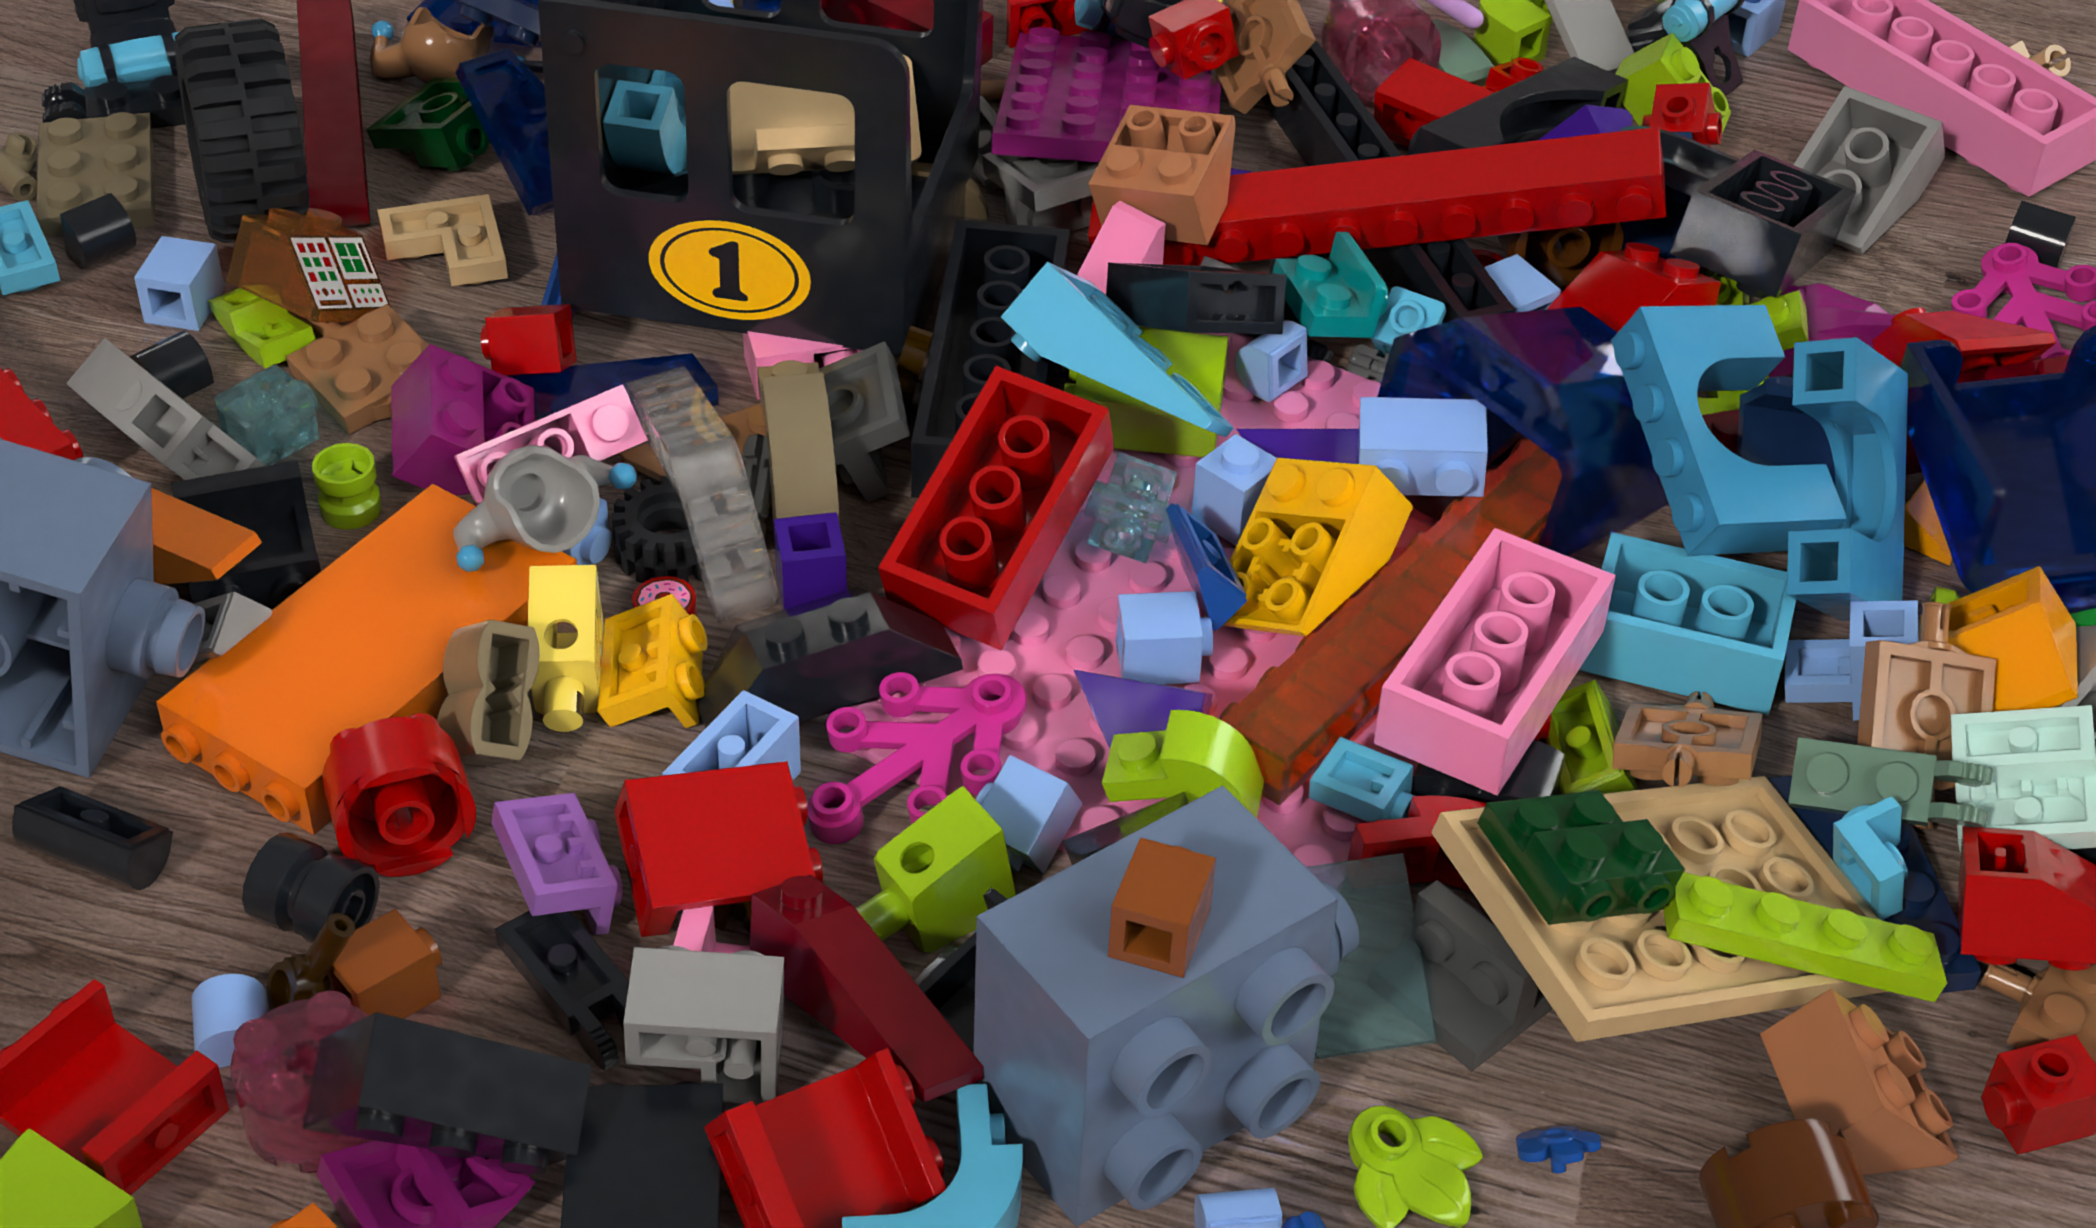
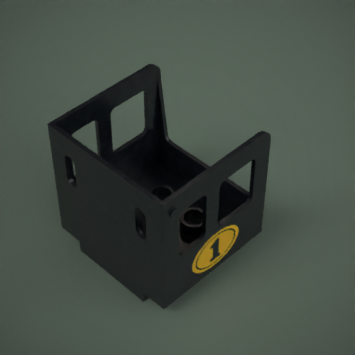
[538,0,983,356]

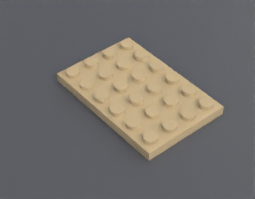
[1431,776,1889,1042]

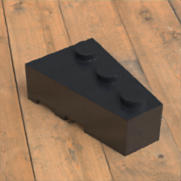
[302,1012,592,1174]

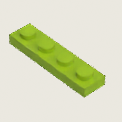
[1663,872,1947,1003]

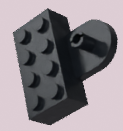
[1621,126,1856,298]

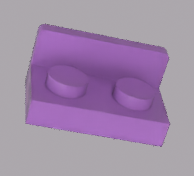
[491,793,623,935]

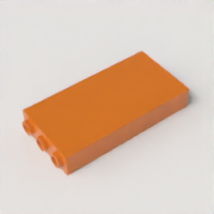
[156,484,577,835]

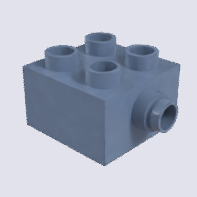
[0,438,205,778]
[973,785,1359,1227]

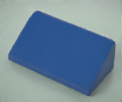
[1166,503,1247,631]

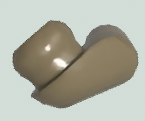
[0,132,38,202]

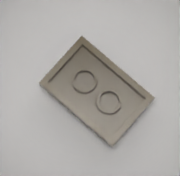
[36,112,155,237]

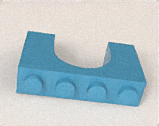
[1611,305,1847,556]
[1787,337,1908,621]

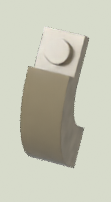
[757,360,840,539]

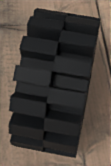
[612,476,727,583]

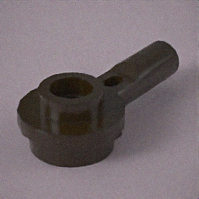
[267,913,355,1026]

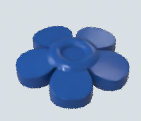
[1516,1125,1601,1174]

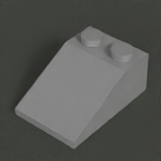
[1793,86,1945,255]

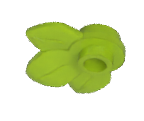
[1348,1106,1483,1228]

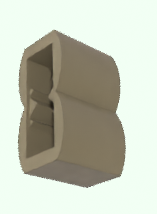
[437,620,540,767]

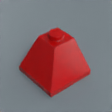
[1872,307,2056,381]

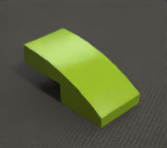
[207,280,316,369]

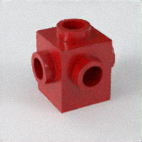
[1642,83,1722,148]

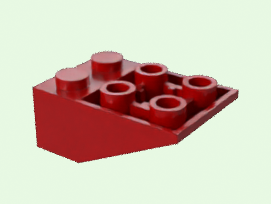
[1957,826,2096,971]

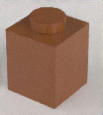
[1108,837,1216,978]
[327,908,442,1024]

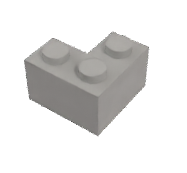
[623,945,784,1110]

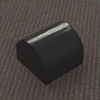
[60,193,136,269]
[2005,201,2076,268]
[129,331,214,399]

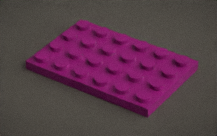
[991,27,1222,162]

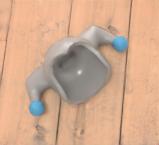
[453,445,637,572]

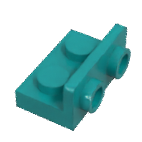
[1272,232,1388,338]

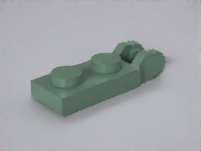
[1788,737,1993,827]

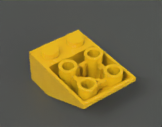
[1204,458,1413,637]

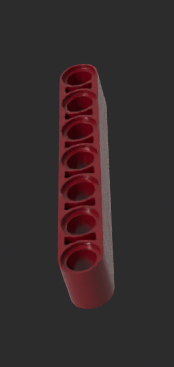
[297,0,371,230]

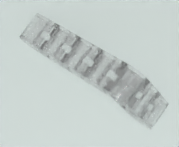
[626,366,780,623]

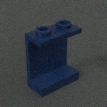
[1736,376,1835,485]

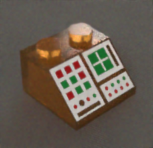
[226,208,391,323]

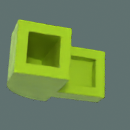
[1473,0,1553,66]
[1102,710,1264,818]

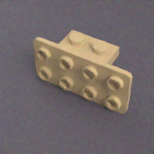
[730,55,922,175]

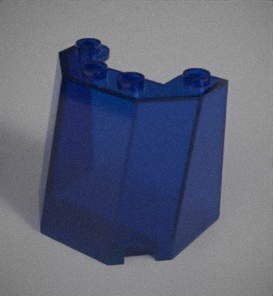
[1377,307,1669,556]
[1900,325,2096,614]

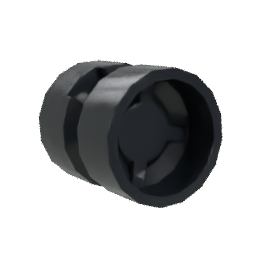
[242,833,380,943]

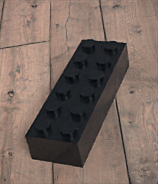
[911,220,1070,498]

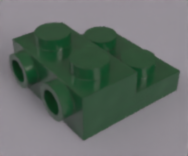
[366,76,525,171]
[1477,790,1685,925]

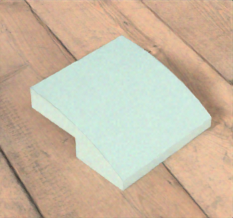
[1951,705,2096,852]

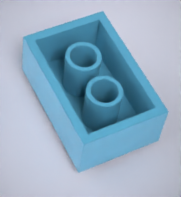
[1579,532,1796,715]

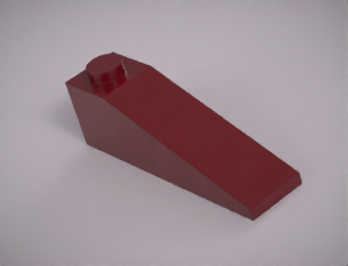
[750,875,984,1102]

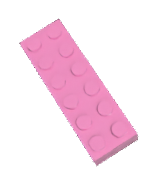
[1787,0,2096,197]

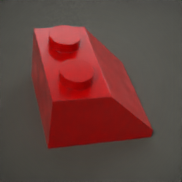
[1545,243,1721,350]

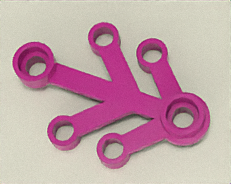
[1951,243,2096,360]
[807,672,1027,844]

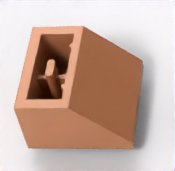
[1088,105,1236,245]
[1760,989,1959,1175]

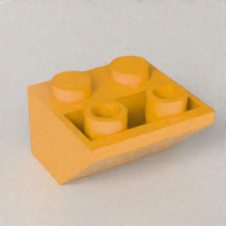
[1919,566,2078,712]

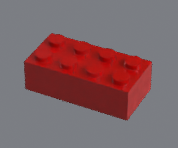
[878,366,1114,650]

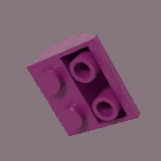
[391,344,535,496]

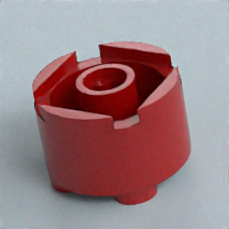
[322,713,476,877]

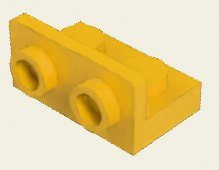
[597,594,708,728]

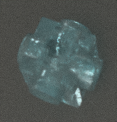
[215,364,320,466]
[1083,452,1177,564]

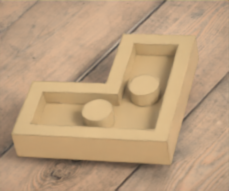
[377,194,508,287]

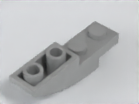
[66,338,266,480]

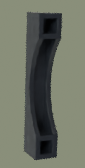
[1408,57,1628,155]

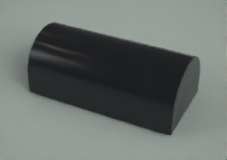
[12,786,173,890]

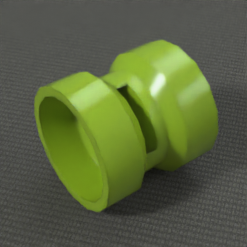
[312,443,382,530]

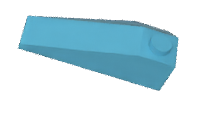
[1001,262,1234,437]

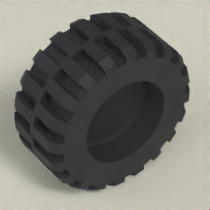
[174,18,310,243]

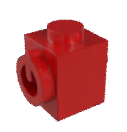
[1148,0,1239,80]

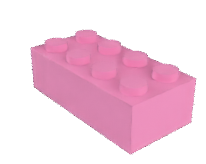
[1374,528,1616,796]

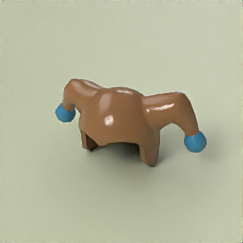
[369,7,528,83]

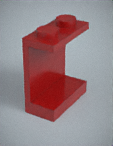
[614,761,823,937]
[0,979,229,1195]
[704,1048,946,1228]

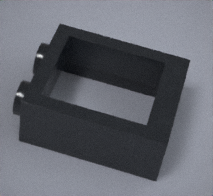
[1106,262,1287,334]

